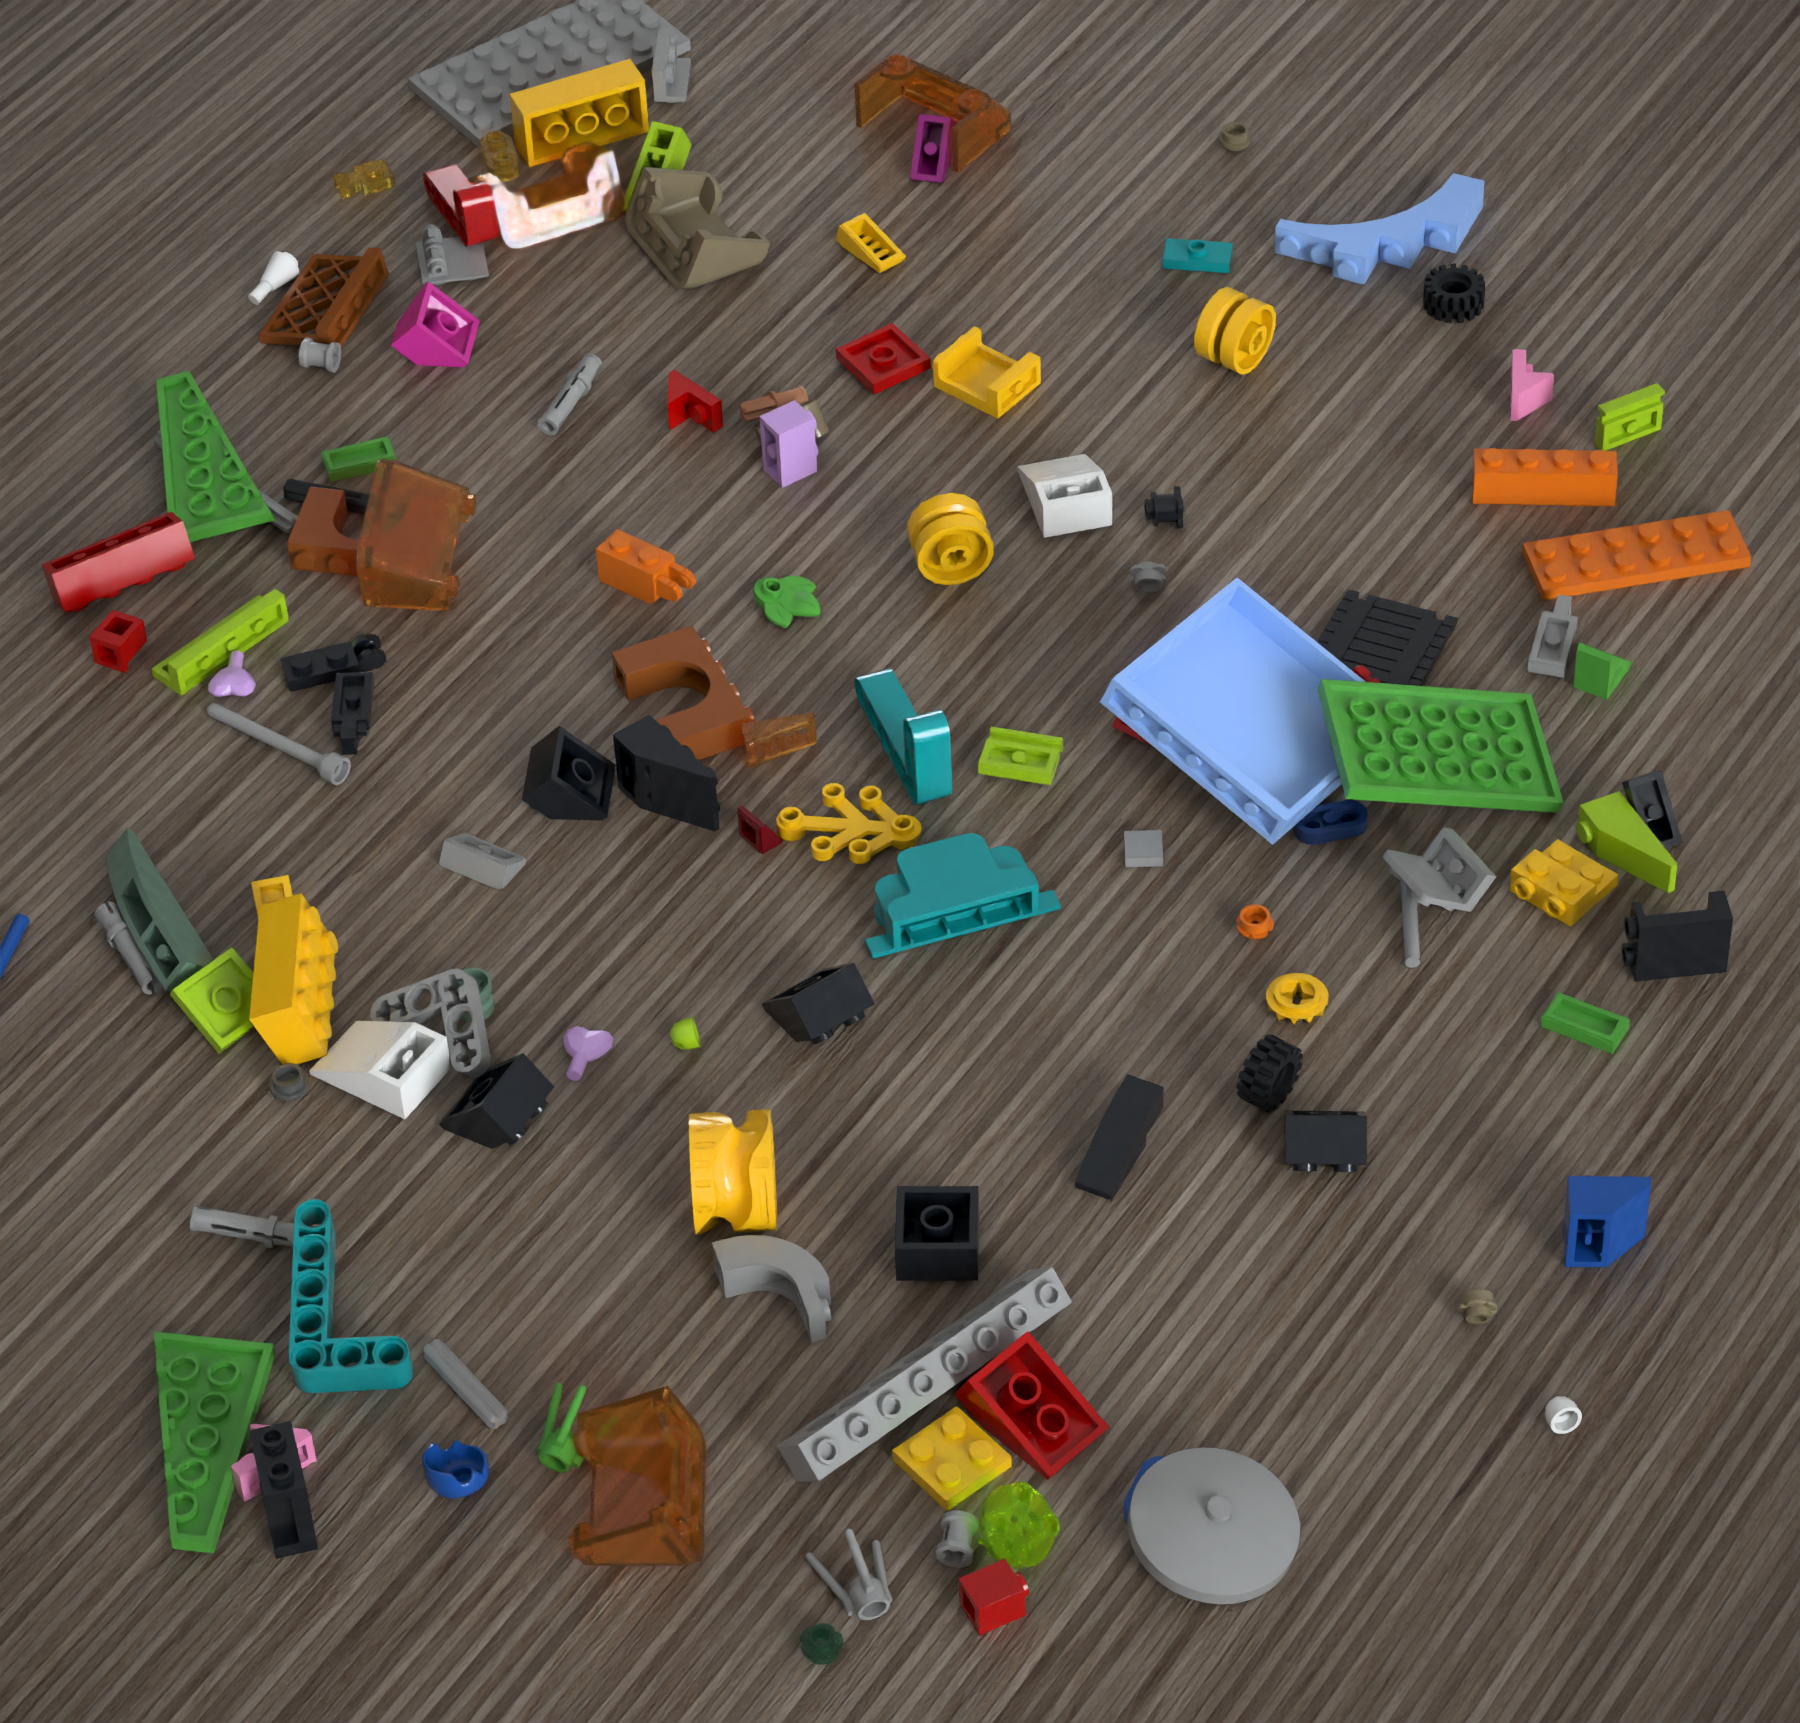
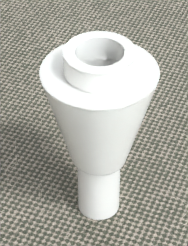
[248,251,300,305]

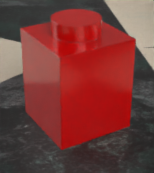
[959,1559,1029,1636]

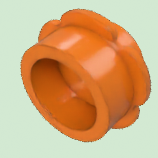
[1236,904,1274,940]

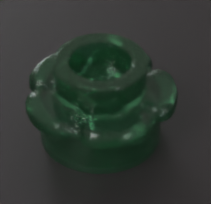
[800,1623,843,1665]

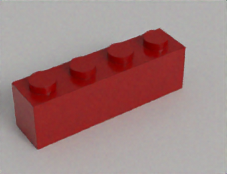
[41,512,195,612]

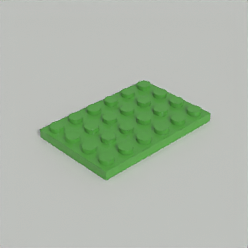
[1317,679,1564,813]

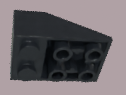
[613,715,720,831]

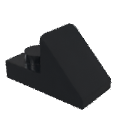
[1622,770,1683,848]

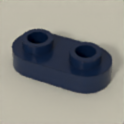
[1293,800,1368,845]

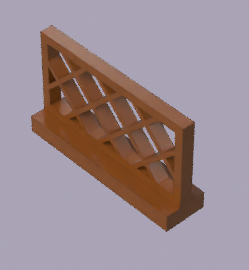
[259,247,389,348]

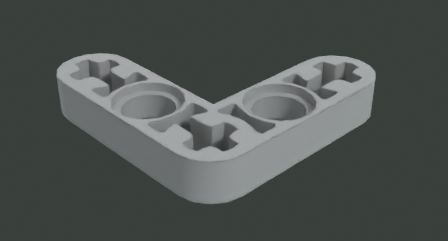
[370,968,491,1078]

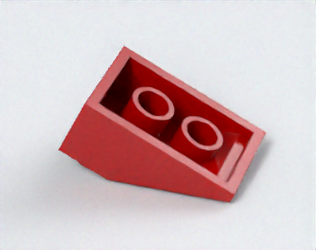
[954,1331,1110,1480]

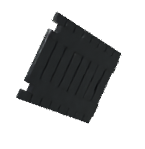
[1317,589,1458,686]

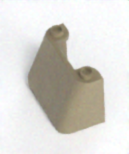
[626,167,771,289]

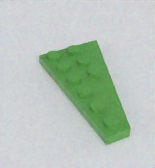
[156,371,275,542]
[154,1331,276,1553]

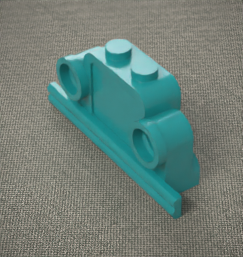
[865,833,1061,959]

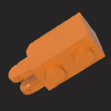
[596,529,697,604]

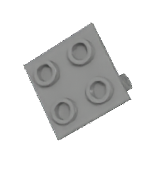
[416,224,489,285]

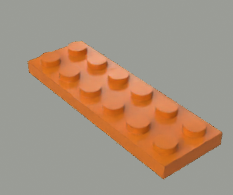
[1522,510,1752,601]

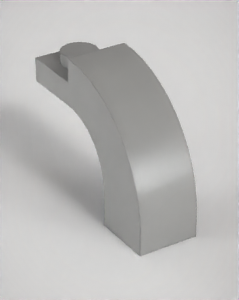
[712,1235,831,1343]

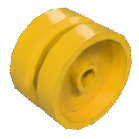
[1194,286,1276,375]
[907,493,994,585]

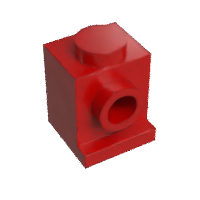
[89,610,147,673]

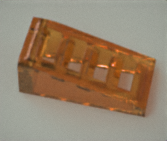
[741,712,817,768]

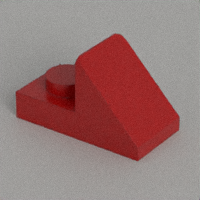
[667,370,723,433]

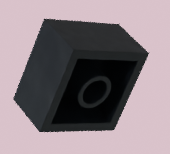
[895,1186,979,1281]

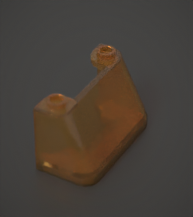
[468,141,625,249]
[356,459,476,611]
[569,1386,706,1566]

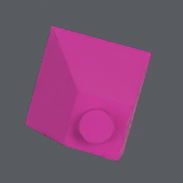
[391,281,480,367]

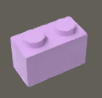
[759,400,818,488]

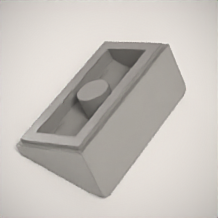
[439,833,526,890]

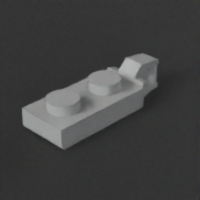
[1528,594,1578,678]

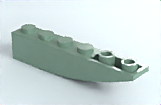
[106,828,214,992]

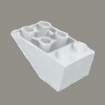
[1017,454,1112,538]
[309,1021,451,1119]

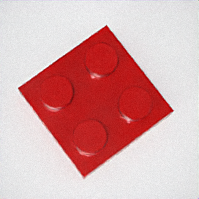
[836,323,931,395]

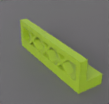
[152,589,289,696]

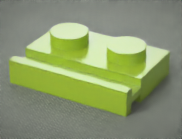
[1595,383,1665,451]
[978,726,1063,785]

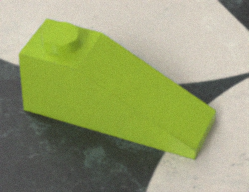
[620,121,692,213]
[1576,791,1677,893]

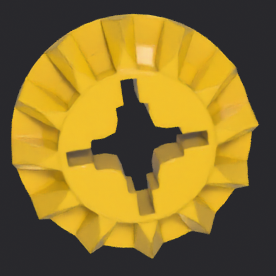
[1266,973,1329,1024]

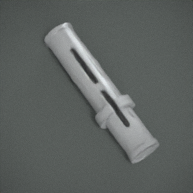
[538,353,602,435]
[94,902,163,994]
[190,1205,314,1248]

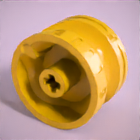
[689,1109,778,1235]

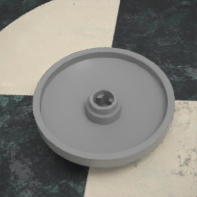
[1127,1447,1300,1604]

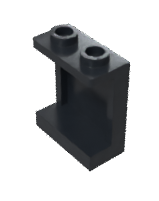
[1622,891,1733,982]
[249,1421,318,1559]

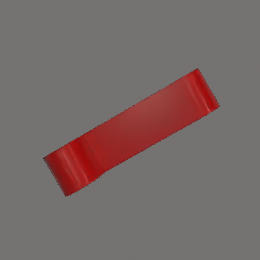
[423,164,499,247]

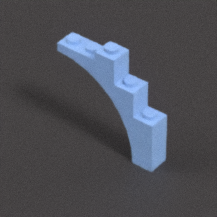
[1275,173,1485,285]

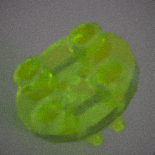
[978,1481,1060,1570]

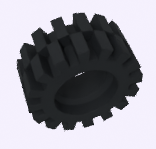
[1423,264,1485,323]
[1236,1034,1303,1113]

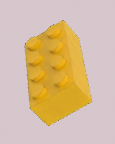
[509,59,649,167]
[249,893,338,1065]

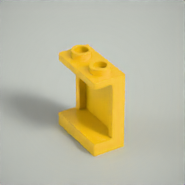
[932,326,1041,419]

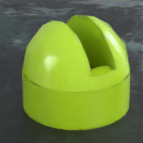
[670,1017,701,1050]

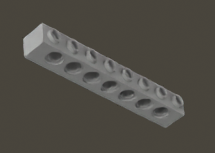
[777,1267,1072,1482]

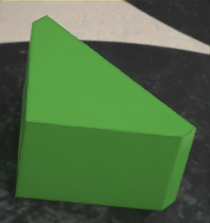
[1574,643,1632,700]

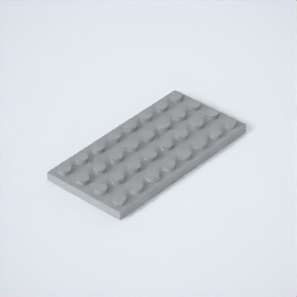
[408,0,691,149]

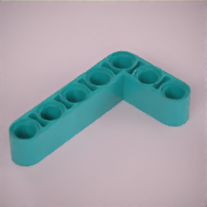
[854,668,952,805]
[289,1199,414,1393]

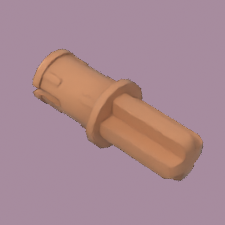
[739,386,808,422]

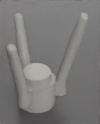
[805,1528,893,1620]

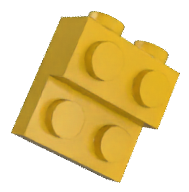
[1510,839,1619,927]

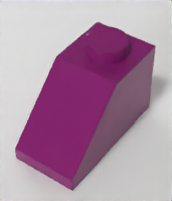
[910,114,958,184]

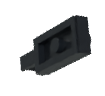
[331,672,374,755]

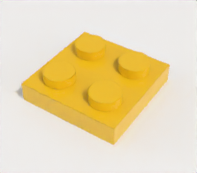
[892,1406,1012,1511]

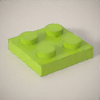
[170,947,255,1054]

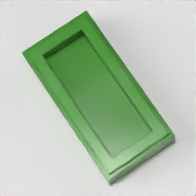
[321,437,398,483]
[1541,992,1630,1054]

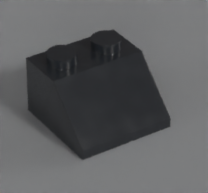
[522,726,616,821]
[762,963,875,1045]
[439,1053,554,1149]
[1284,1110,1367,1172]

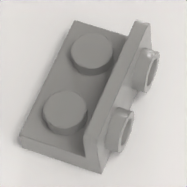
[652,32,691,103]

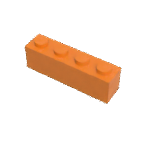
[1472,448,1618,506]

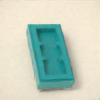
[1162,238,1233,273]

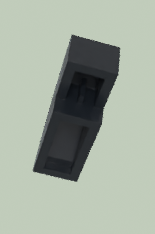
[1075,1074,1164,1201]

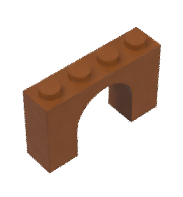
[287,487,450,584]
[612,626,755,760]

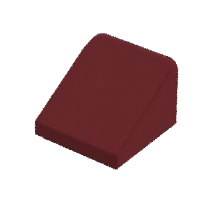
[737,805,783,854]

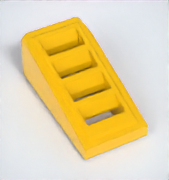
[836,213,906,273]

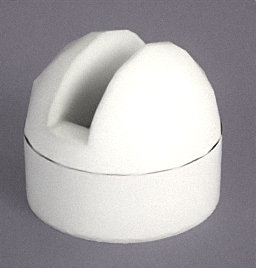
[1545,1396,1582,1434]

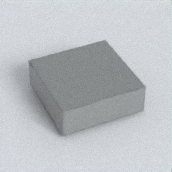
[1124,830,1163,867]

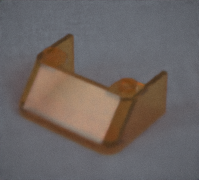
[854,54,1011,172]

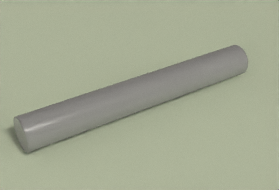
[1400,880,1420,968]

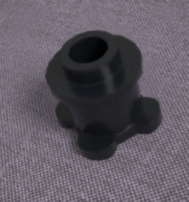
[1144,486,1184,529]

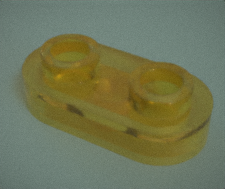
[480,131,520,181]

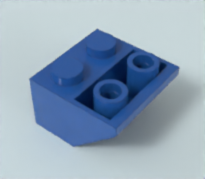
[1563,1175,1651,1268]

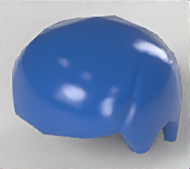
[422,1440,490,1499]

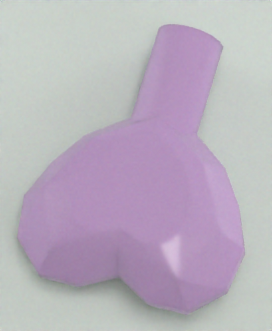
[208,651,256,697]
[563,1026,614,1081]

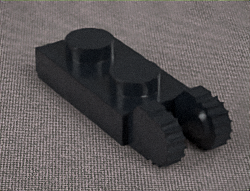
[280,633,387,692]

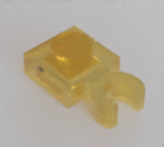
[333,158,396,198]

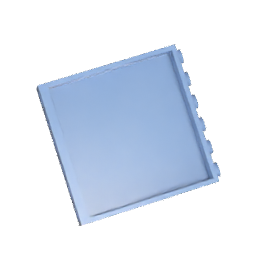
[1100,578,1365,845]

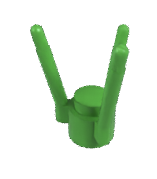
[536,1382,619,1473]

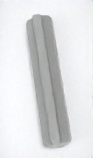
[423,1339,508,1429]

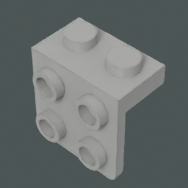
[1383,827,1496,912]

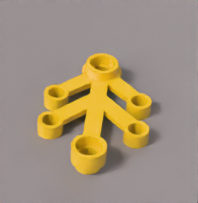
[776,783,922,864]

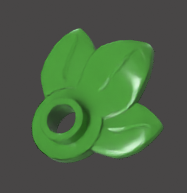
[753,576,821,628]

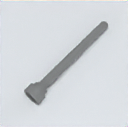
[207,703,351,785]

